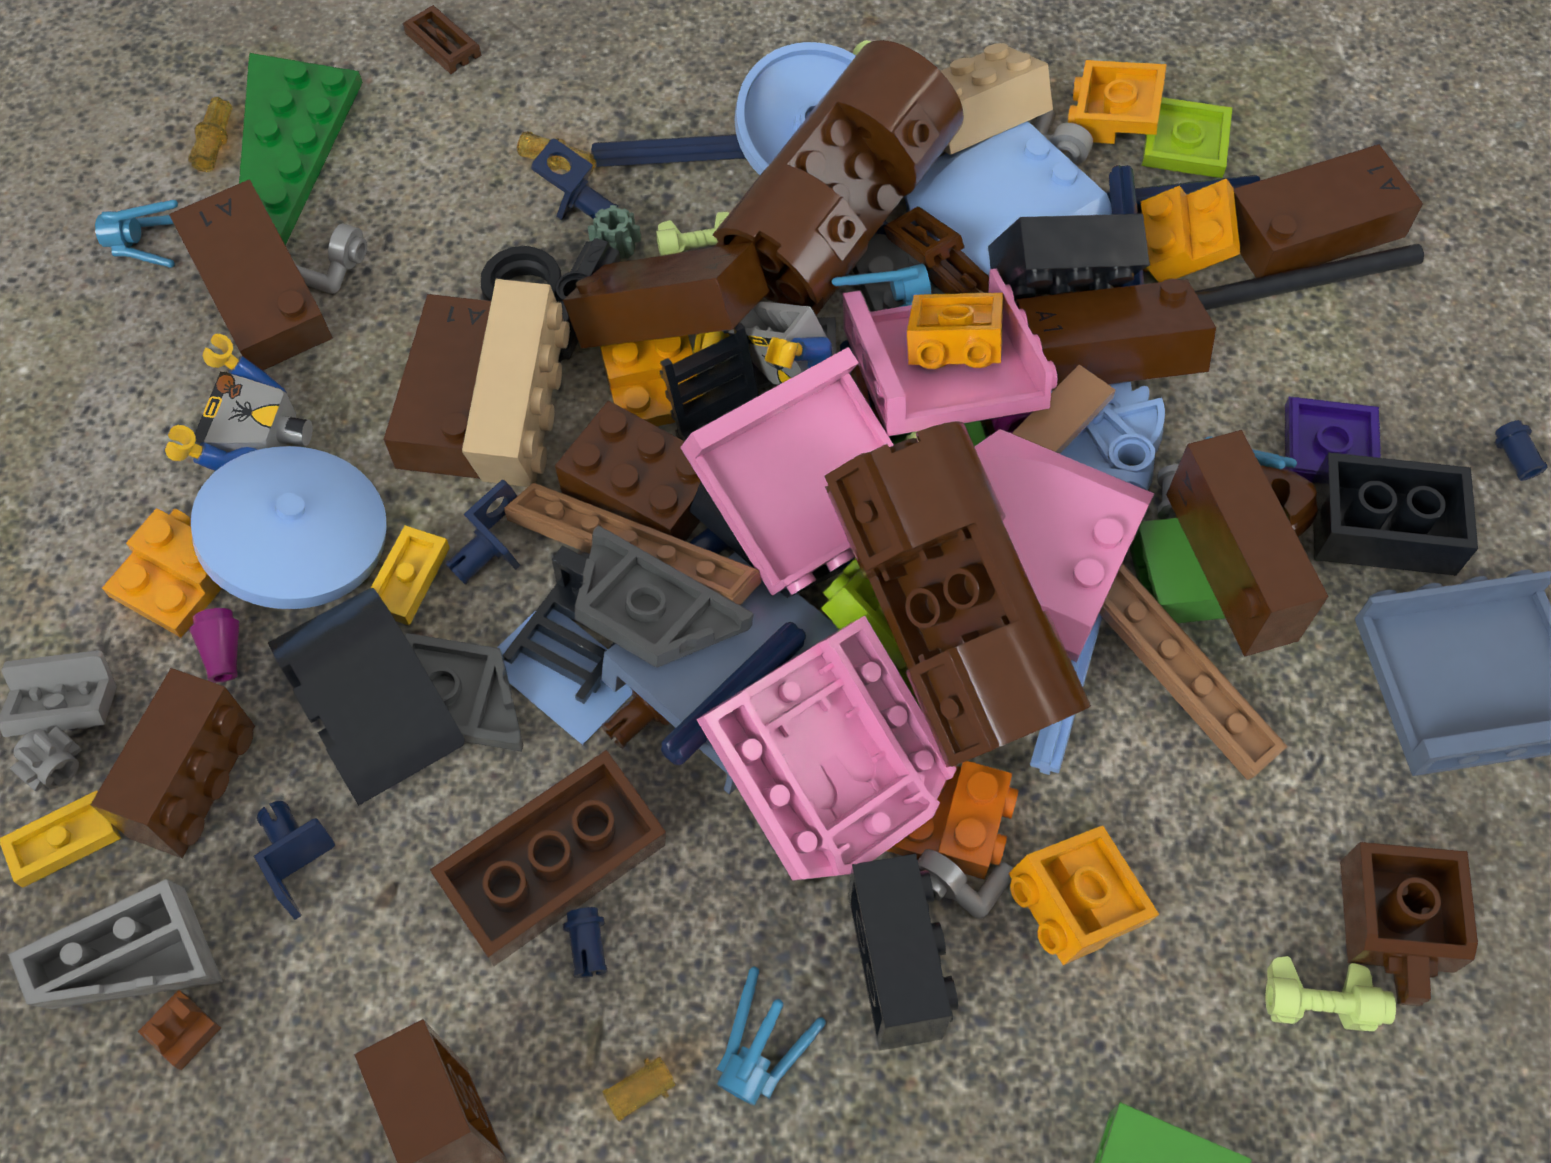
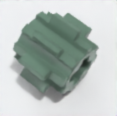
[588,205,641,259]

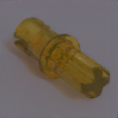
[188,97,233,172]
[517,131,596,176]

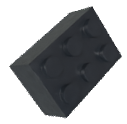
[988,214,1150,301]
[1312,452,1478,576]
[848,854,958,1051]

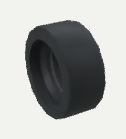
[481,246,562,301]

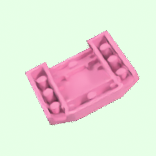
[975,429,1154,662]
[697,616,956,880]

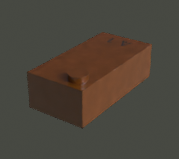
[1234,144,1423,278]
[169,179,333,370]
[563,241,769,349]
[1017,279,1216,391]
[383,294,491,479]
[1166,430,1329,657]
[430,750,666,966]
[354,1019,508,1163]

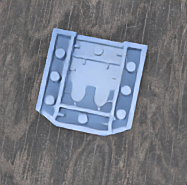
[904,121,1112,276]

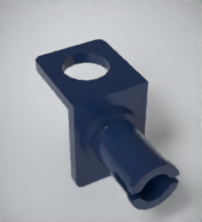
[531,139,619,220]
[444,480,521,585]
[254,801,335,920]

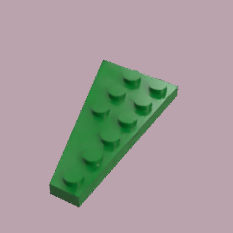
[239,53,363,246]

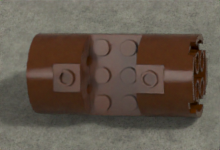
[712,40,964,316]
[825,421,1091,767]

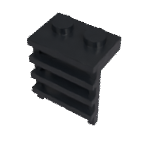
[660,322,759,441]
[503,545,616,704]

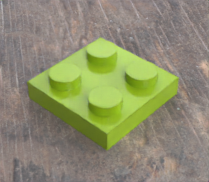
[1141,97,1232,178]

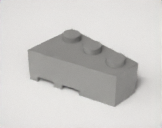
[8,879,223,1009]

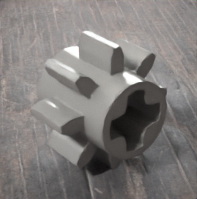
[10,727,82,791]

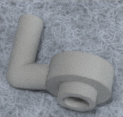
[1033,110,1093,164]
[296,223,367,294]
[917,849,1013,918]

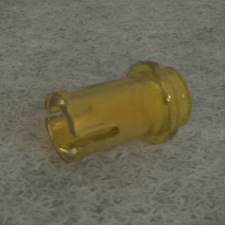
[602,1056,676,1122]

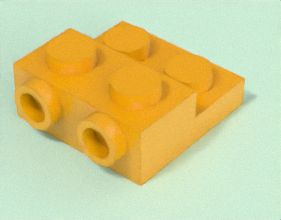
[1068,60,1167,144]
[1141,179,1241,282]
[907,292,1003,369]
[600,335,703,426]
[102,508,222,638]
[1008,825,1159,965]

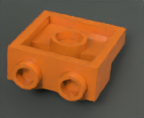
[887,761,1019,879]

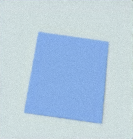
[497,609,632,745]

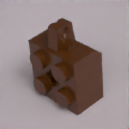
[1340,842,1478,1006]

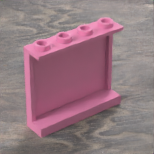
[843,269,1057,436]
[680,347,894,596]

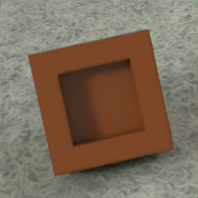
[138,990,221,1070]

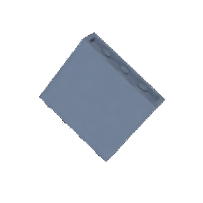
[601,552,839,795]
[1355,570,1551,776]

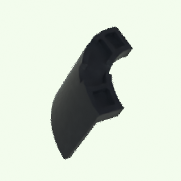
[268,588,465,806]

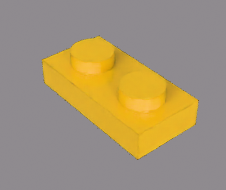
[371,525,450,626]
[0,790,121,888]

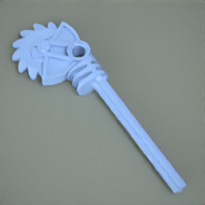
[1030,381,1165,775]

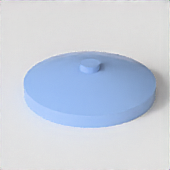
[734,42,856,175]
[191,446,386,609]

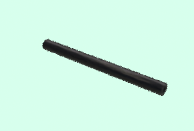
[1195,244,1424,310]

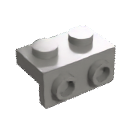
[0,650,117,737]

